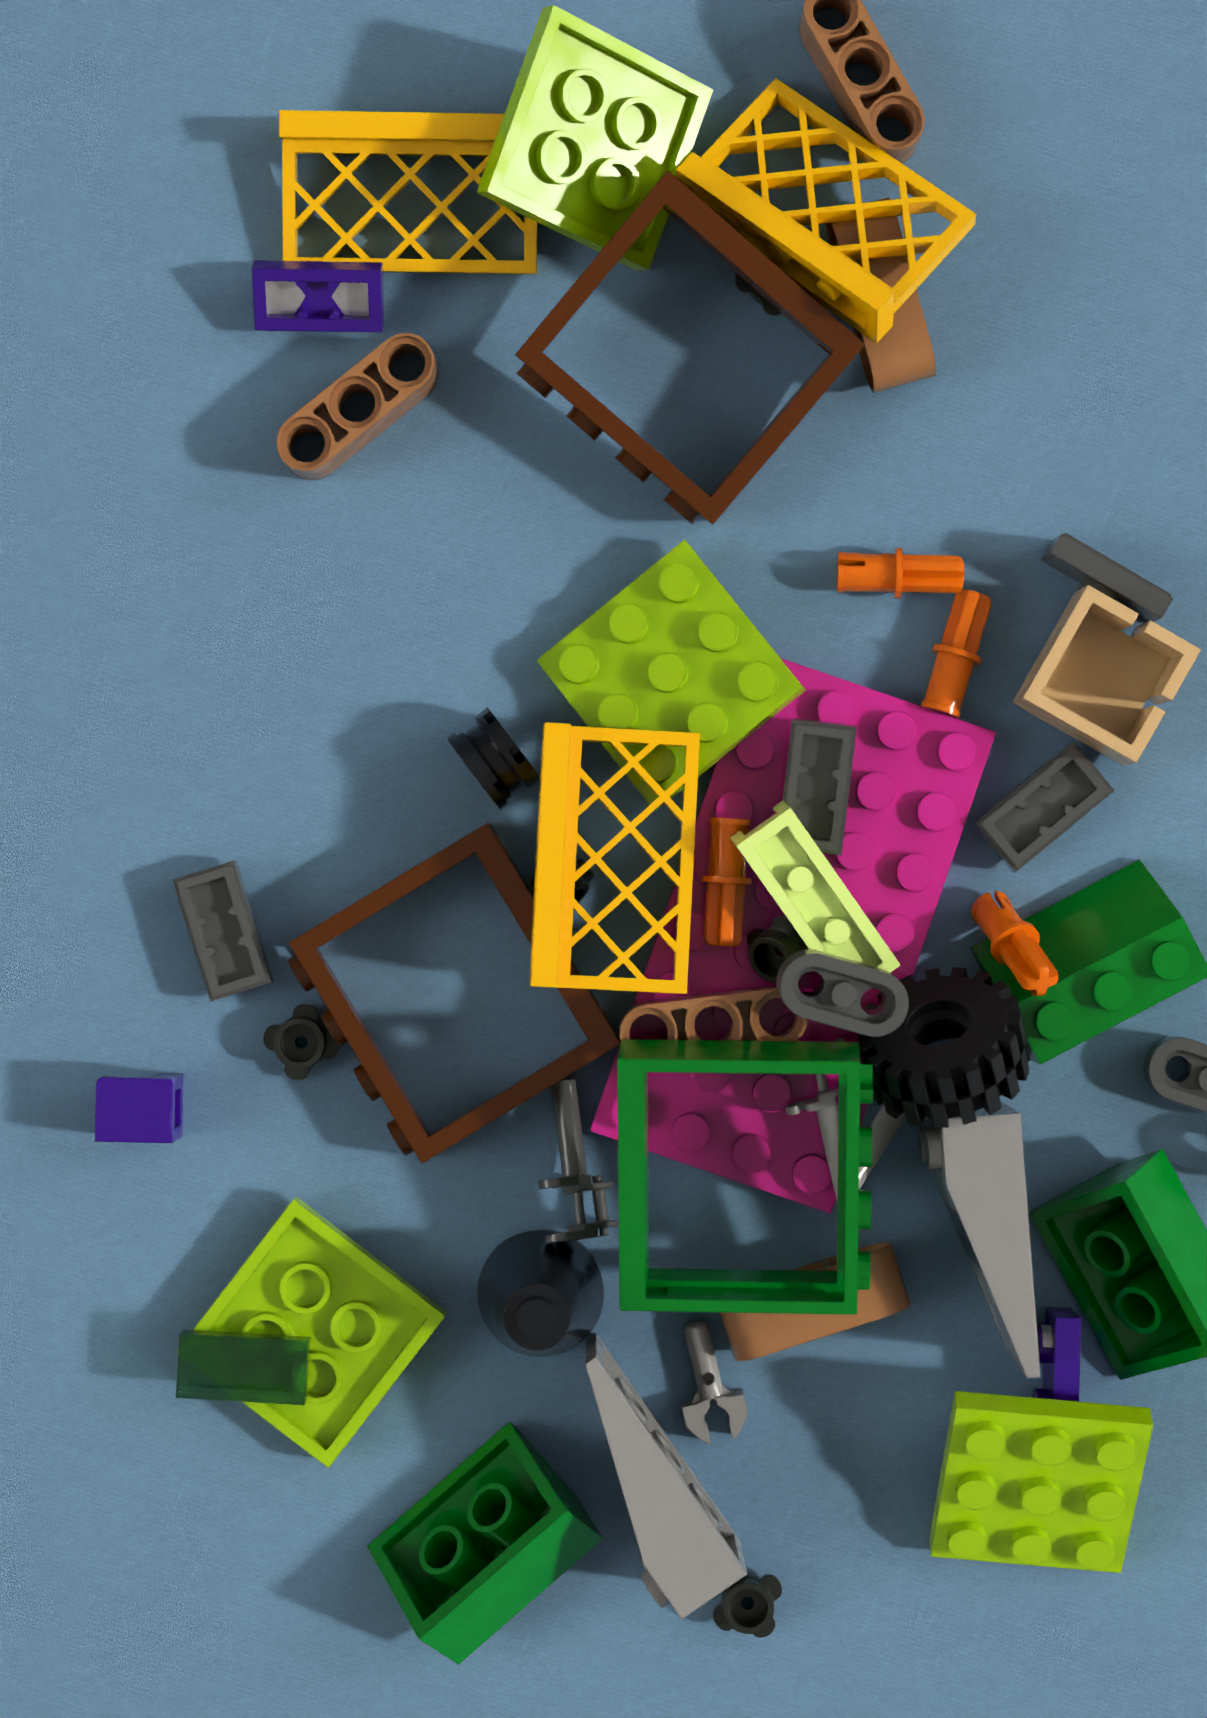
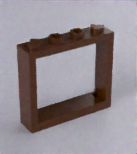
[515,171,866,525]
[288,823,621,1164]

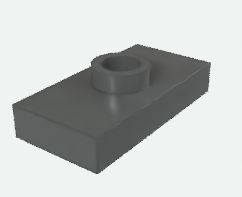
[1040,533,1173,622]
[782,718,857,855]
[973,742,1115,872]
[172,861,274,1002]

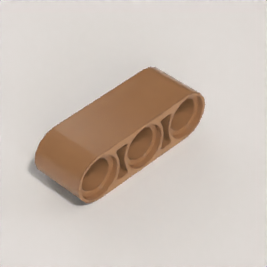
[799,0,925,163]
[826,197,936,393]
[276,333,439,480]
[619,985,808,1041]
[719,1242,911,1361]

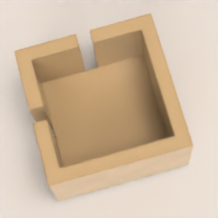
[1012,585,1202,766]

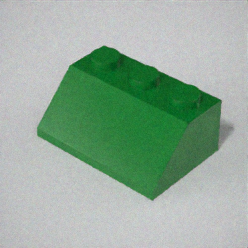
[970,859,1207,1065]
[1029,1149,1207,1380]
[367,1422,604,1665]

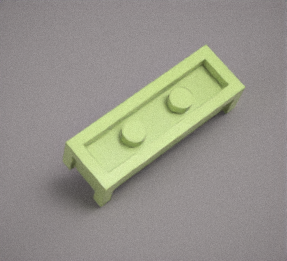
[730,800,901,973]

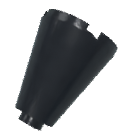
[477,1229,604,1357]

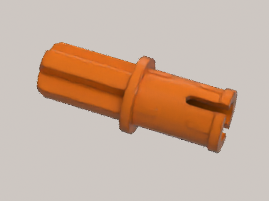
[837,548,965,599]
[920,590,992,719]
[701,817,752,947]
[971,891,1058,996]

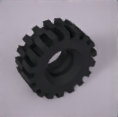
[857,967,1030,1128]

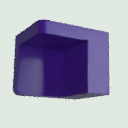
[95,1073,184,1143]

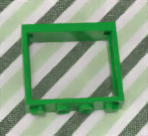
[617,1039,873,1315]

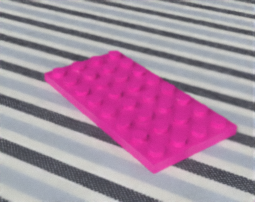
[590,658,996,1214]

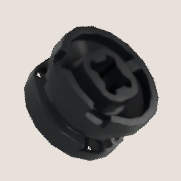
[447,708,540,809]

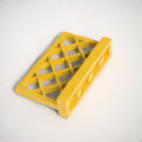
[676,78,976,344]
[279,110,538,275]
[529,722,700,994]

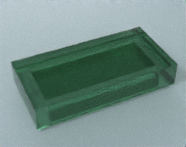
[176,1329,311,1405]

